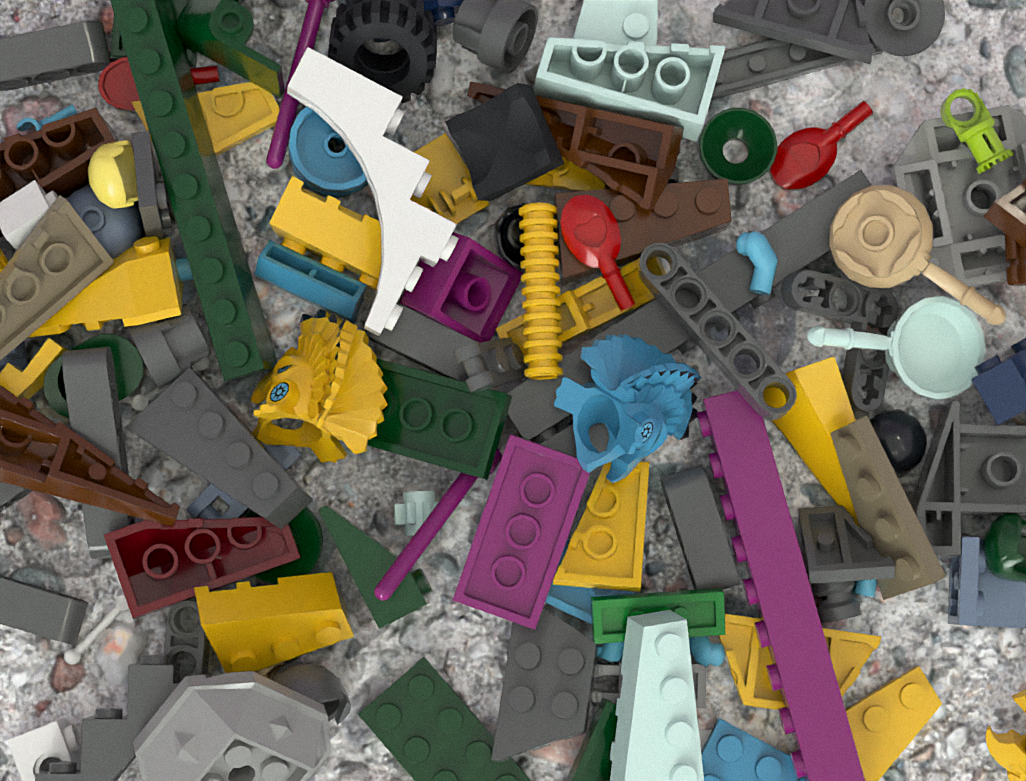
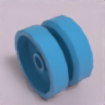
[289,107,368,198]

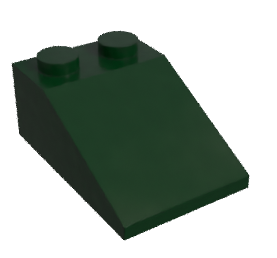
[318,506,433,629]

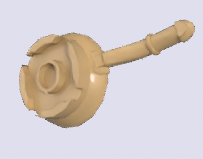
[829,185,1006,325]

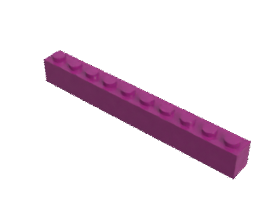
[696,390,865,781]

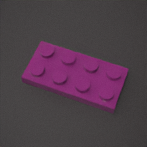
[453,434,590,630]

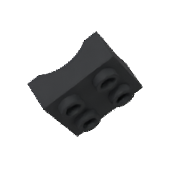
[445,83,564,201]

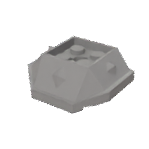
[890,105,1026,287]
[133,671,332,781]

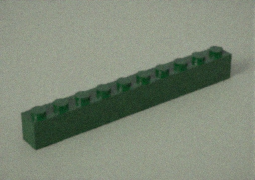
[110,0,278,381]

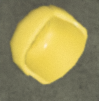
[88,140,138,209]

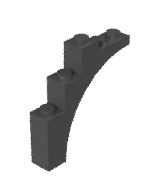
[35,655,212,781]

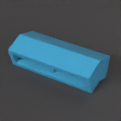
[254,240,367,323]

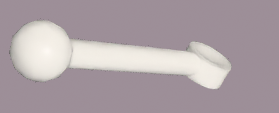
[131,357,209,412]
[64,594,129,665]

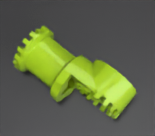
[940,88,1014,174]

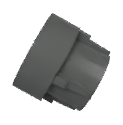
[452,0,538,74]
[127,304,212,389]

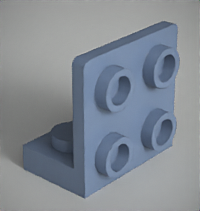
[948,536,1026,628]

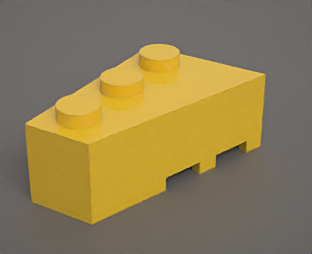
[269,176,382,291]
[194,572,354,673]

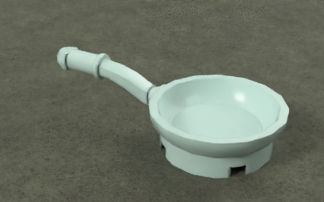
[807,296,986,400]

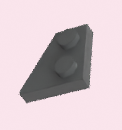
[132,131,172,240]
[798,505,895,584]

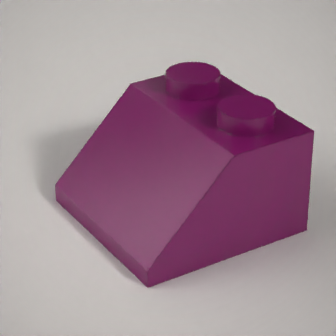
[399,232,524,343]

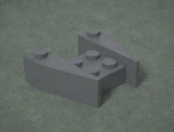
[911,400,1026,559]

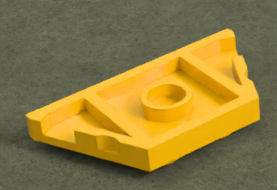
[718,614,881,710]

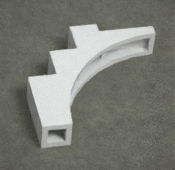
[287,47,459,336]

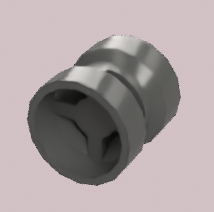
[811,581,862,623]

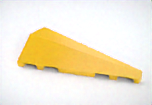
[763,356,860,527]

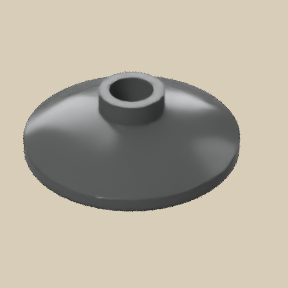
[863,0,945,57]

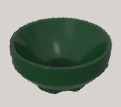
[699,108,777,186]

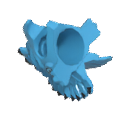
[554,334,701,483]

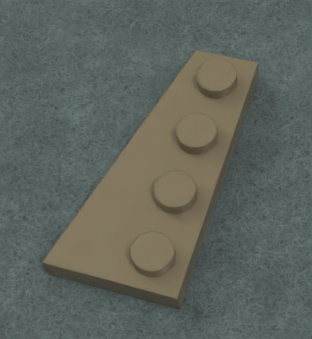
[0,195,115,361]
[830,416,946,600]

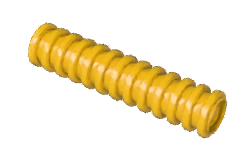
[519,202,563,380]

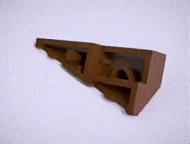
[467,81,684,210]
[0,385,180,526]

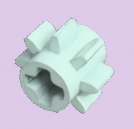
[394,491,446,536]

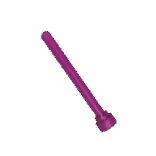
[266,0,335,169]
[374,447,502,601]

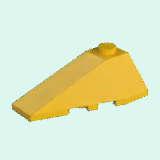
[29,236,184,337]

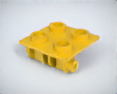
[410,133,490,224]

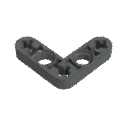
[781,270,898,411]

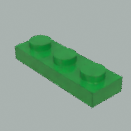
[591,588,726,644]

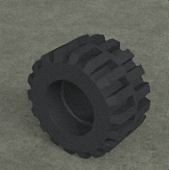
[328,0,438,104]

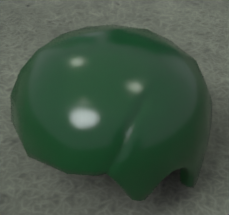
[982,513,1026,583]

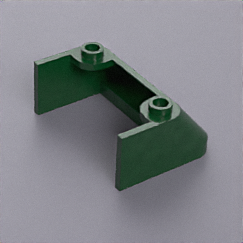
[177,0,285,98]

